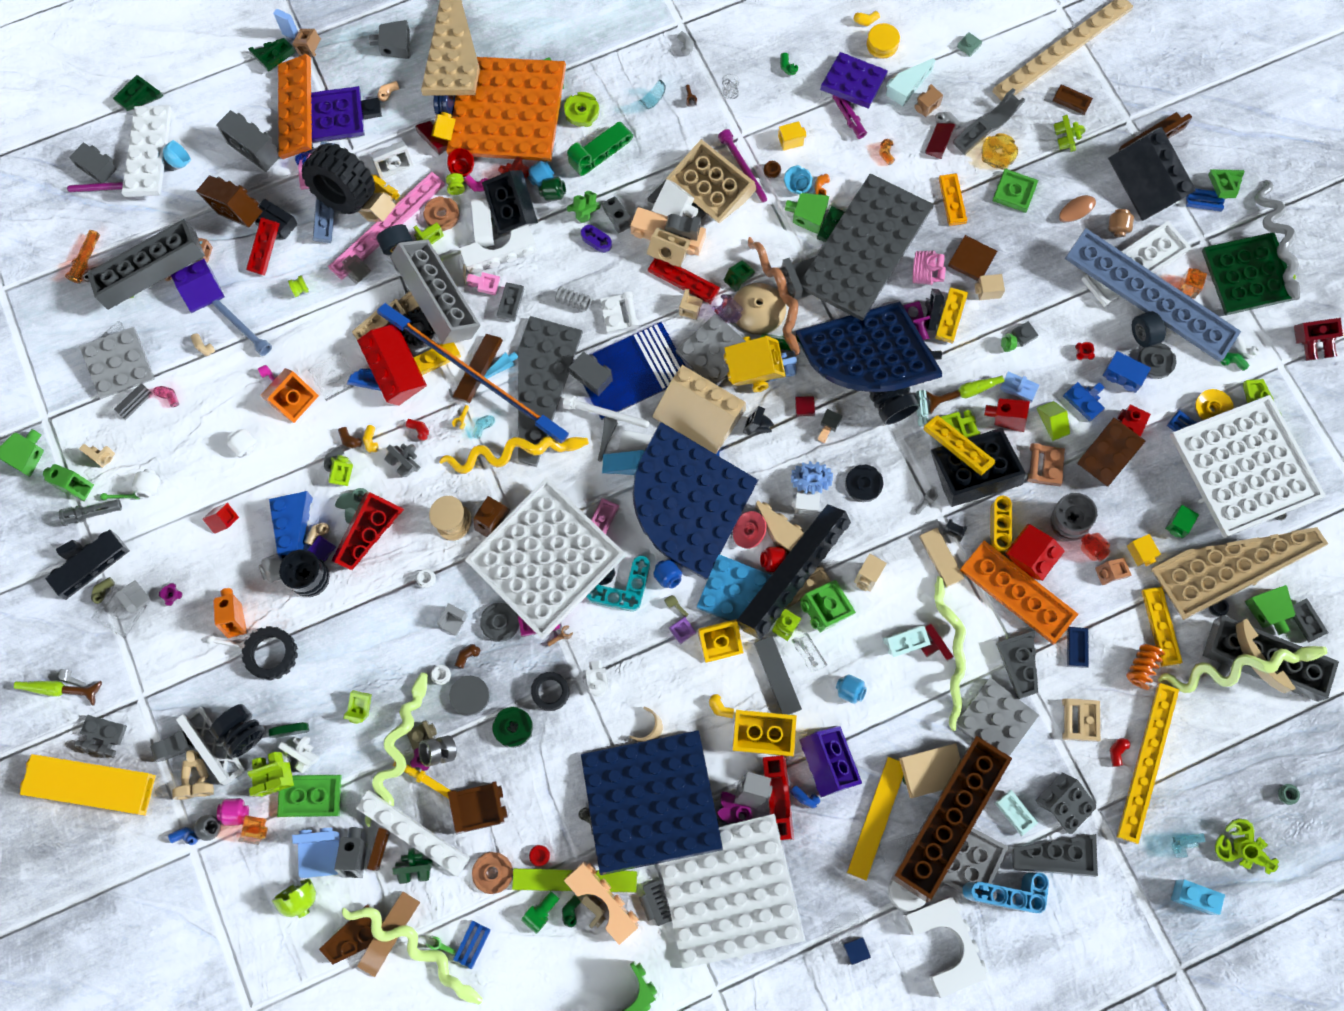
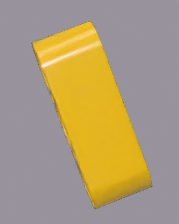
[990,495,1012,554]

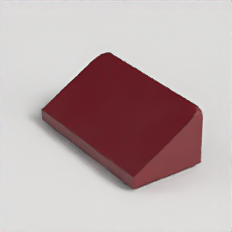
[415,121,448,155]
[925,123,955,159]

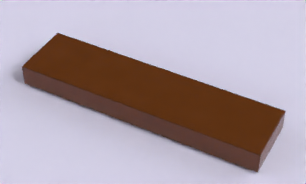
[452,334,503,404]

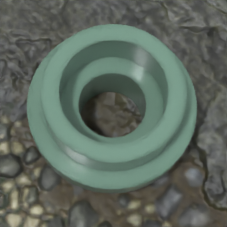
[1278,784,1300,805]

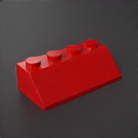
[357,324,427,406]

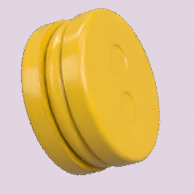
[866,23,900,59]

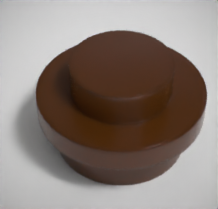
[763,161,781,178]

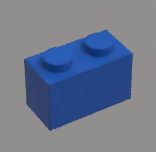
[1102,351,1151,393]

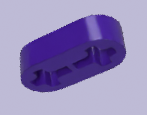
[581,225,612,253]

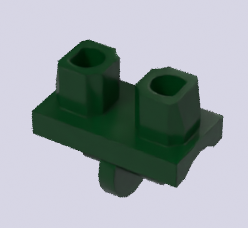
[392,848,433,884]

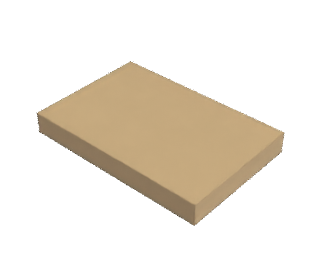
[899,743,961,798]

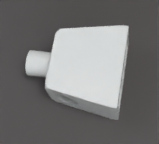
[652,179,698,218]

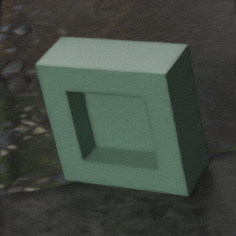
[957,32,982,57]

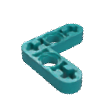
[586,556,650,612]

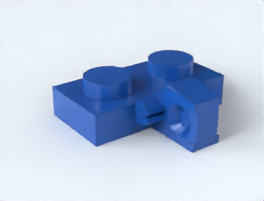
[1063,382,1105,422]

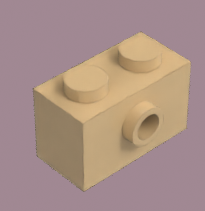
[358,193,396,222]

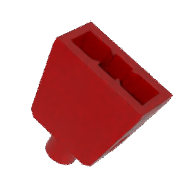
[984,398,1030,432]

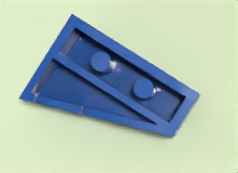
[269,491,313,559]

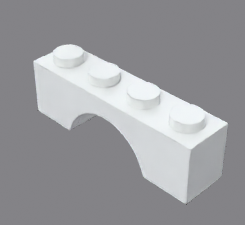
[460,225,537,274]

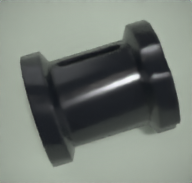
[942,519,967,542]

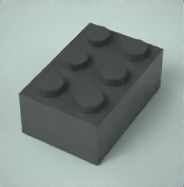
[216,110,280,172]

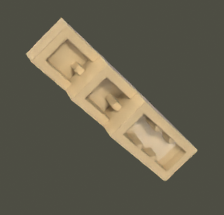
[352,291,420,340]

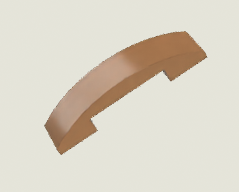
[357,892,420,977]

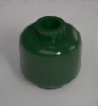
[538,177,566,202]

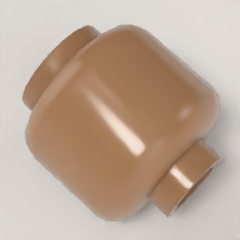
[1108,209,1134,237]

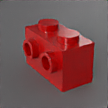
[1117,404,1151,436]

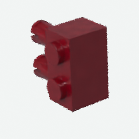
[1294,318,1343,361]

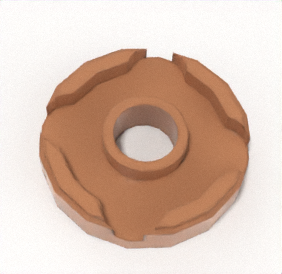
[423,196,460,231]
[472,852,513,894]

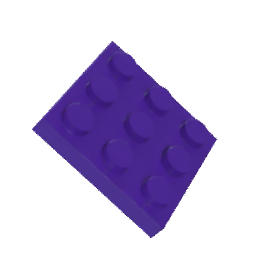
[820,52,888,109]
[311,86,365,143]

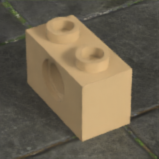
[647,227,691,267]
[854,553,887,592]

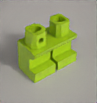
[247,752,294,797]

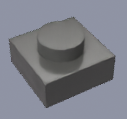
[1011,321,1039,347]

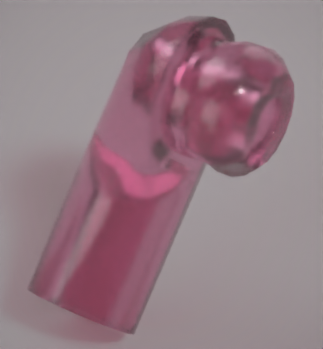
[153,386,179,408]

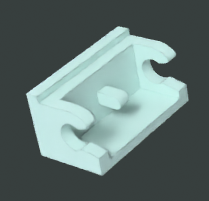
[883,626,931,657]

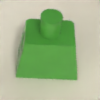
[785,193,830,234]
[0,429,44,477]
[43,464,94,501]
[1245,585,1295,635]

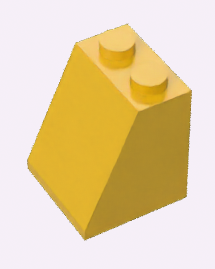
[724,336,786,386]

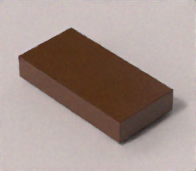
[1052,84,1093,115]
[367,828,390,871]

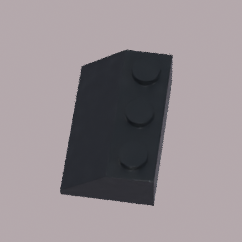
[482,170,538,235]

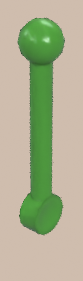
[100,493,141,501]

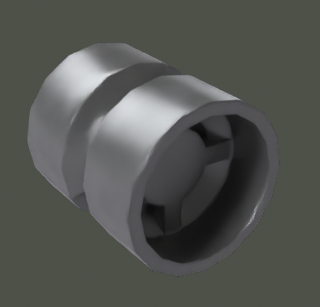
[418,735,457,767]

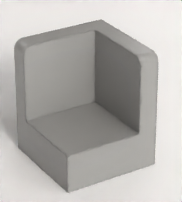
[115,580,151,615]
[437,603,468,636]

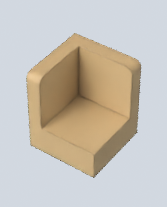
[679,289,703,320]

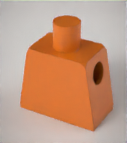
[213,588,247,638]

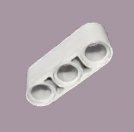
[471,198,495,247]

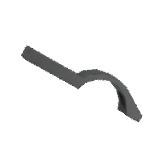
[953,88,1025,155]

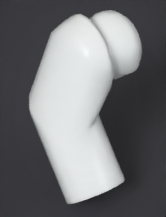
[1234,336,1260,359]

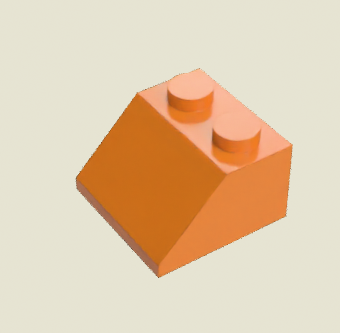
[260,368,319,423]

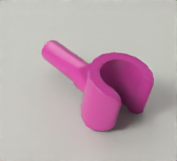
[258,365,275,381]

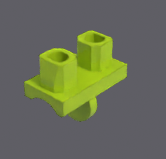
[1054,114,1085,152]

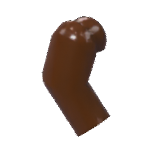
[454,644,480,669]

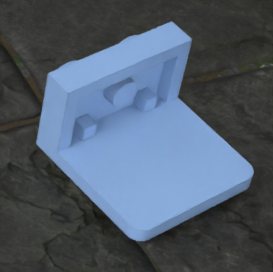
[292,828,340,878]

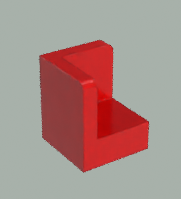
[203,502,239,534]

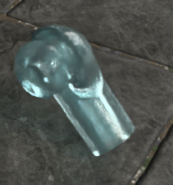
[472,415,495,439]

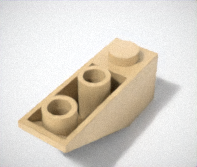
[755,500,804,554]

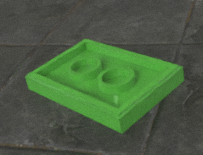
[277,775,342,817]

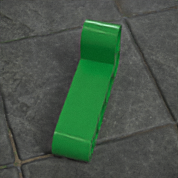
[567,122,633,176]

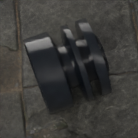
[869,387,920,425]
[279,549,330,598]
[209,704,266,759]

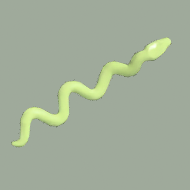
[934,576,966,731]
[1158,646,1328,693]
[365,672,428,827]
[342,907,483,1005]

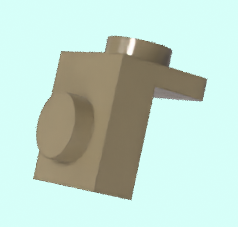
[581,895,606,929]

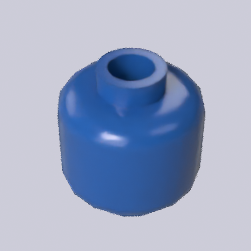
[653,560,682,589]

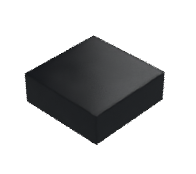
[56,540,83,560]

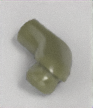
[91,577,115,604]

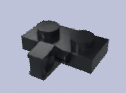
[925,288,944,330]

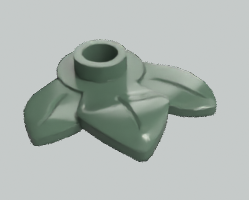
[335,488,368,524]

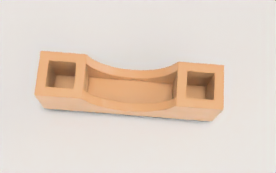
[564,861,639,945]

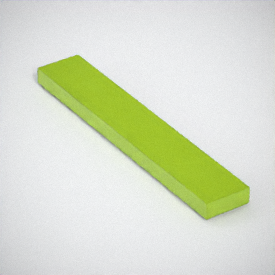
[512,869,637,893]

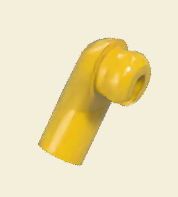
[853,11,880,27]
[362,425,379,453]
[709,694,734,718]

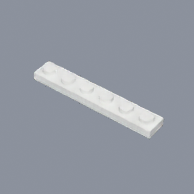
[356,790,470,877]

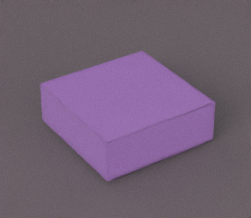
[669,617,696,645]

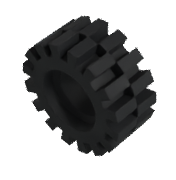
[400,309,435,346]

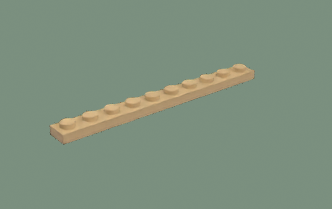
[992,0,1133,101]

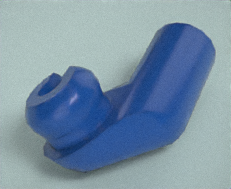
[168,827,199,845]

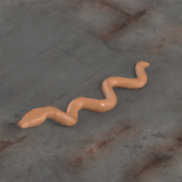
[748,237,800,355]

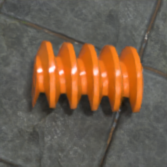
[1126,644,1165,690]

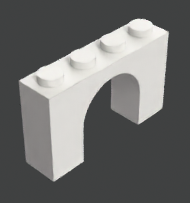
[904,896,988,998]

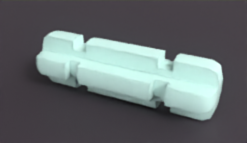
[915,390,929,427]

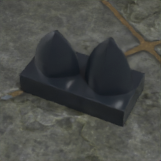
[743,406,774,435]

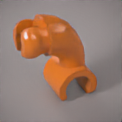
[814,174,830,195]

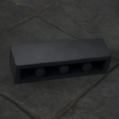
[45,529,130,600]

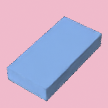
[273,9,298,40]

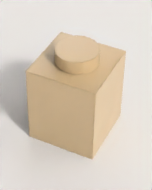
[975,274,1005,300]

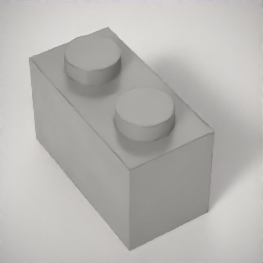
[734,772,773,809]

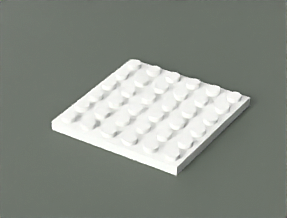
[1170,395,1326,538]
[465,477,626,640]
[660,814,805,969]

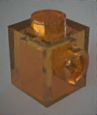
[1178,268,1207,299]
[238,815,268,845]

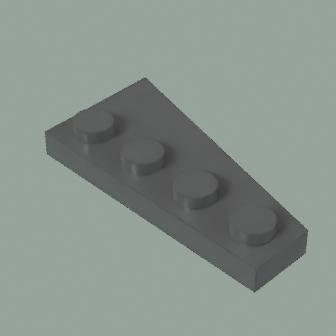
[1012,834,1098,877]

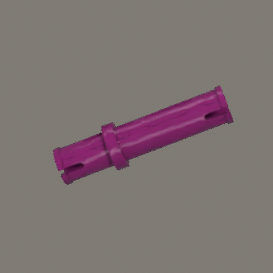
[832,95,867,139]

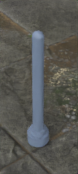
[212,300,272,356]

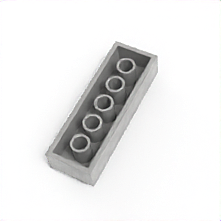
[390,239,481,344]

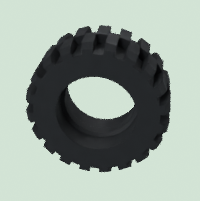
[302,143,375,214]

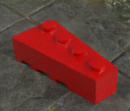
[331,492,404,570]

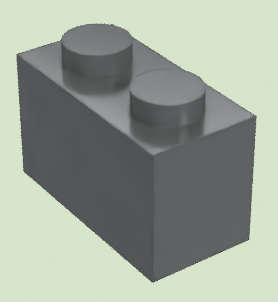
[69,142,117,183]
[569,351,613,396]

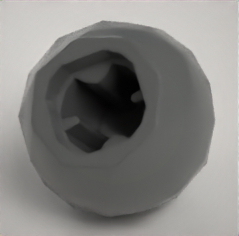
[194,815,221,841]

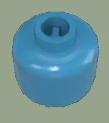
[527,160,554,187]
[836,674,867,704]

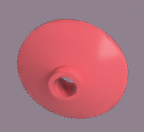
[733,511,767,549]

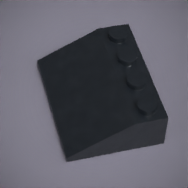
[1108,127,1196,221]
[931,428,1026,507]

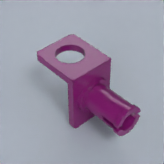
[903,301,931,340]

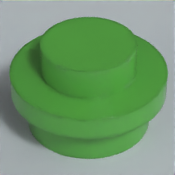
[1001,333,1017,352]

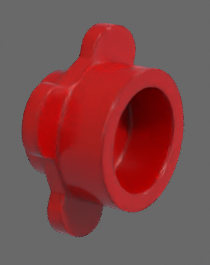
[1075,342,1095,360]

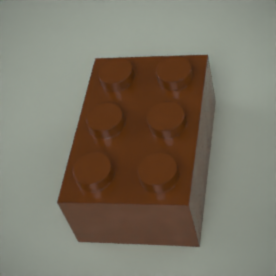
[196,175,263,228]
[1076,417,1146,487]

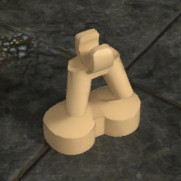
[172,750,214,800]

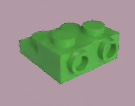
[800,579,856,633]

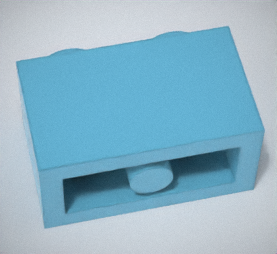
[1171,879,1225,915]

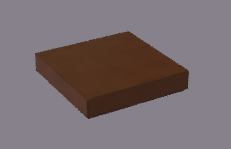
[948,235,998,281]

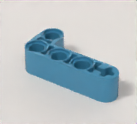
[963,872,1049,913]

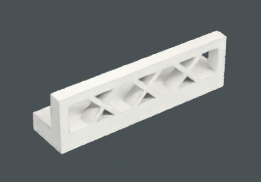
[176,707,246,785]

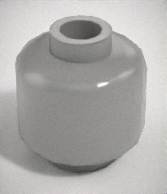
[259,554,283,582]

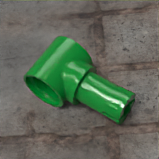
[521,891,559,934]

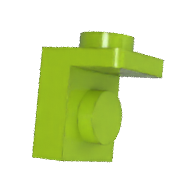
[413,222,444,245]
[328,455,353,486]

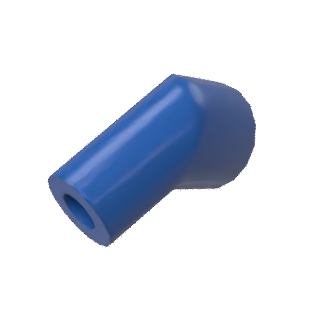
[790,786,820,809]

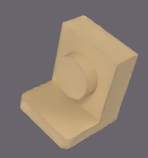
[79,444,115,468]

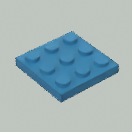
[697,554,772,626]

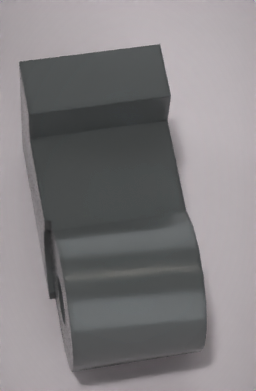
[602,196,631,234]
[665,214,701,241]
[150,730,194,762]

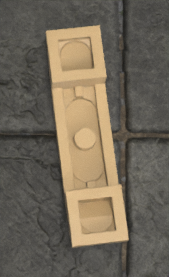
[1236,618,1296,693]

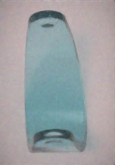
[638,79,666,110]

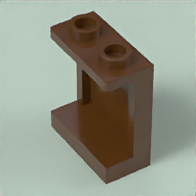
[448,781,508,835]

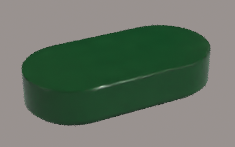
[268,722,310,738]

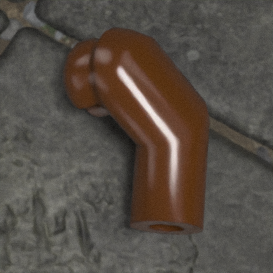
[338,427,362,449]

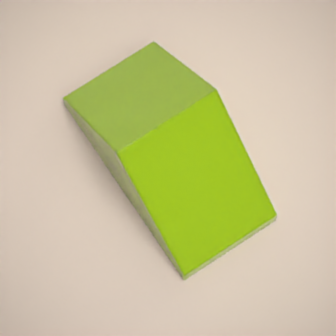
[1036,401,1070,441]

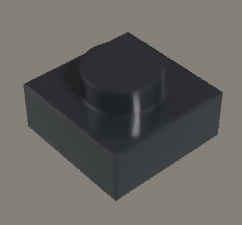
[361,98,382,119]

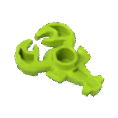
[1215,818,1279,875]

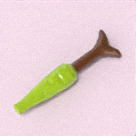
[926,375,1005,414]
[14,681,102,706]

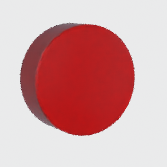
[529,845,550,866]

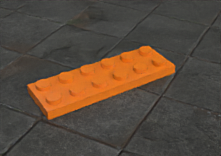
[278,54,312,159]
[960,540,1078,645]

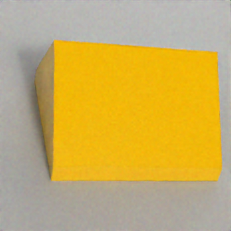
[698,619,744,663]

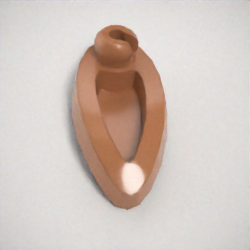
[1059,195,1096,222]

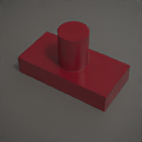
[921,623,954,661]

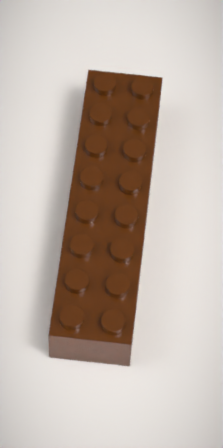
[891,736,1012,902]

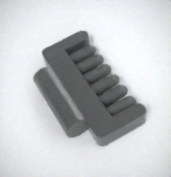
[639,881,672,926]

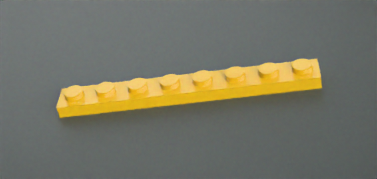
[1116,683,1179,844]

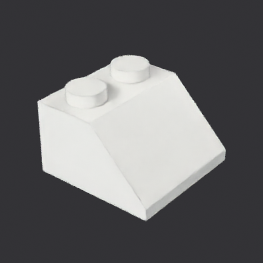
[370,141,414,180]

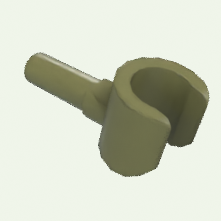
[664,595,689,618]

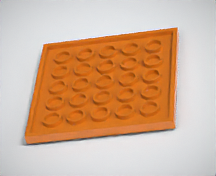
[446,57,566,161]

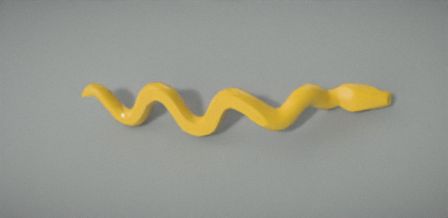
[439,436,589,474]

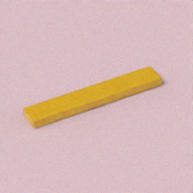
[846,757,904,881]

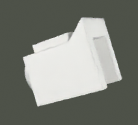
[791,491,820,516]

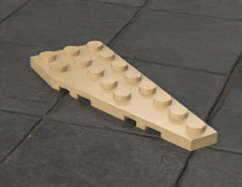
[421,0,480,96]
[1151,527,1329,620]

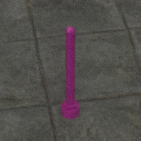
[718,129,768,202]
[67,182,123,192]

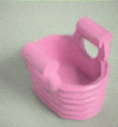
[913,250,946,286]

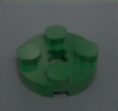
[492,707,533,748]

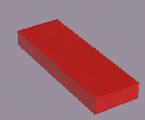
[246,218,280,276]

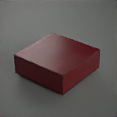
[795,396,815,417]

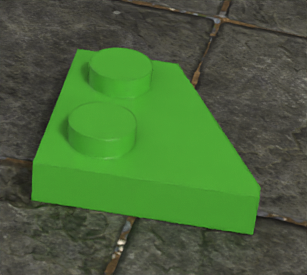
[1208,169,1245,199]

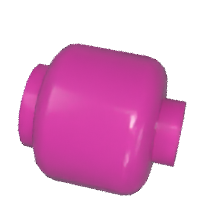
[217,798,249,826]

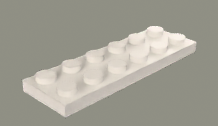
[122,105,172,197]
[1081,221,1192,307]

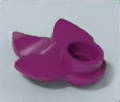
[717,791,753,823]

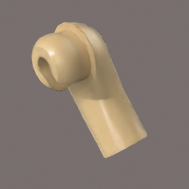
[304,523,329,546]

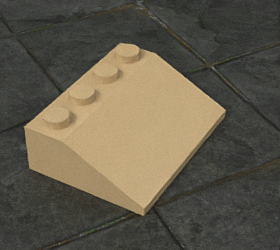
[666,139,756,223]
[652,365,746,454]

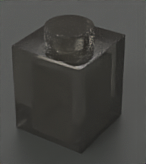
[341,254,371,285]

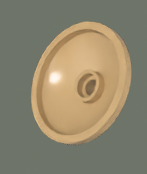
[731,283,786,335]

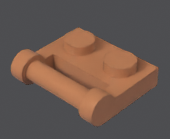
[1027,443,1065,486]

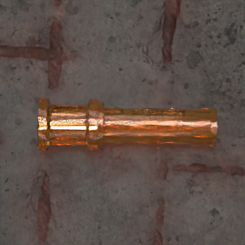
[65,230,100,284]

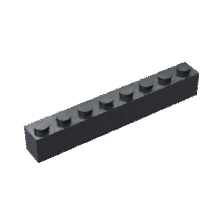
[737,504,851,640]

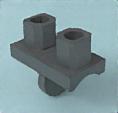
[384,443,421,477]

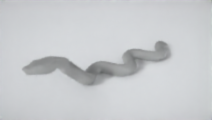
[1255,180,1300,301]

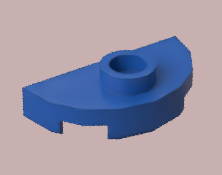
[347,369,381,391]

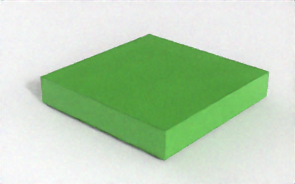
[992,169,1039,213]

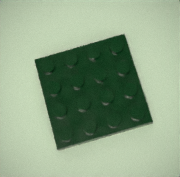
[1202,232,1293,316]

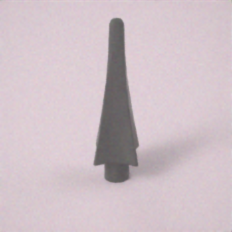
[598,417,618,462]

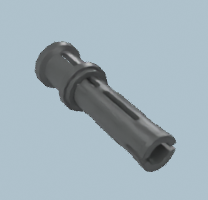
[59,499,122,526]

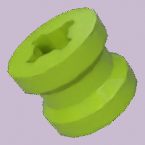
[446,173,465,195]
[288,275,309,298]

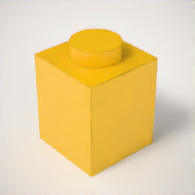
[431,112,456,141]
[778,121,806,151]
[1127,534,1161,567]

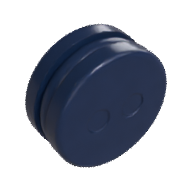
[433,95,456,118]

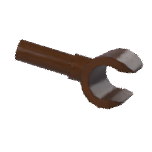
[685,85,697,107]

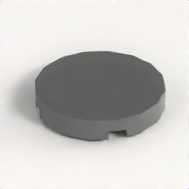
[1138,343,1177,379]
[480,603,519,642]
[449,675,490,716]

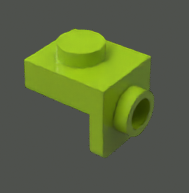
[343,690,372,724]

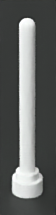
[563,394,649,428]

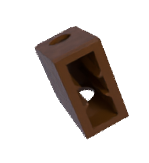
[473,496,510,537]

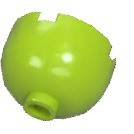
[272,878,316,918]

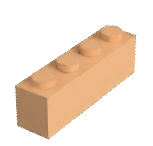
[630,207,706,256]

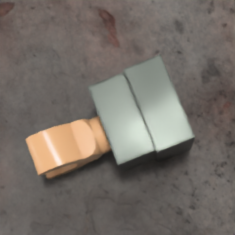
[818,409,843,443]

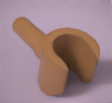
[547,625,573,646]

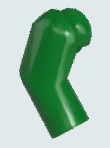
[780,53,798,76]
[1220,353,1250,371]

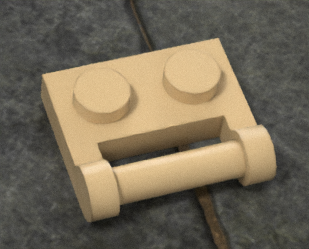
[1062,699,1101,742]

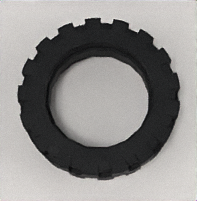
[242,626,298,680]

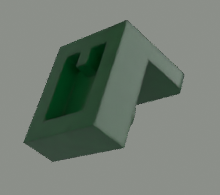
[724,260,755,292]

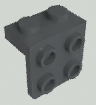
[780,257,815,300]
[1035,772,1096,834]

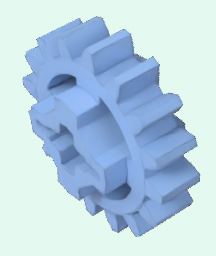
[791,461,833,494]

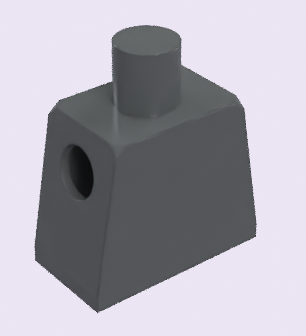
[369,20,410,59]
[334,827,367,879]

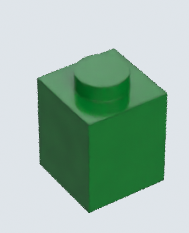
[1165,505,1199,538]

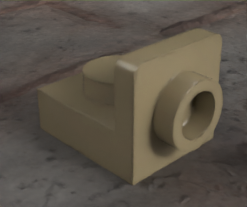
[407,720,437,750]

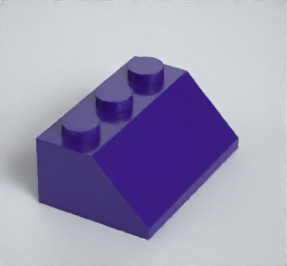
[799,726,862,798]

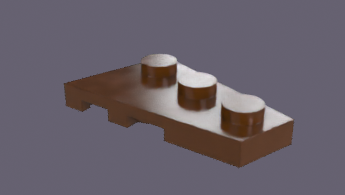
[319,904,384,965]

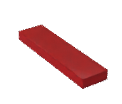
[648,258,720,304]

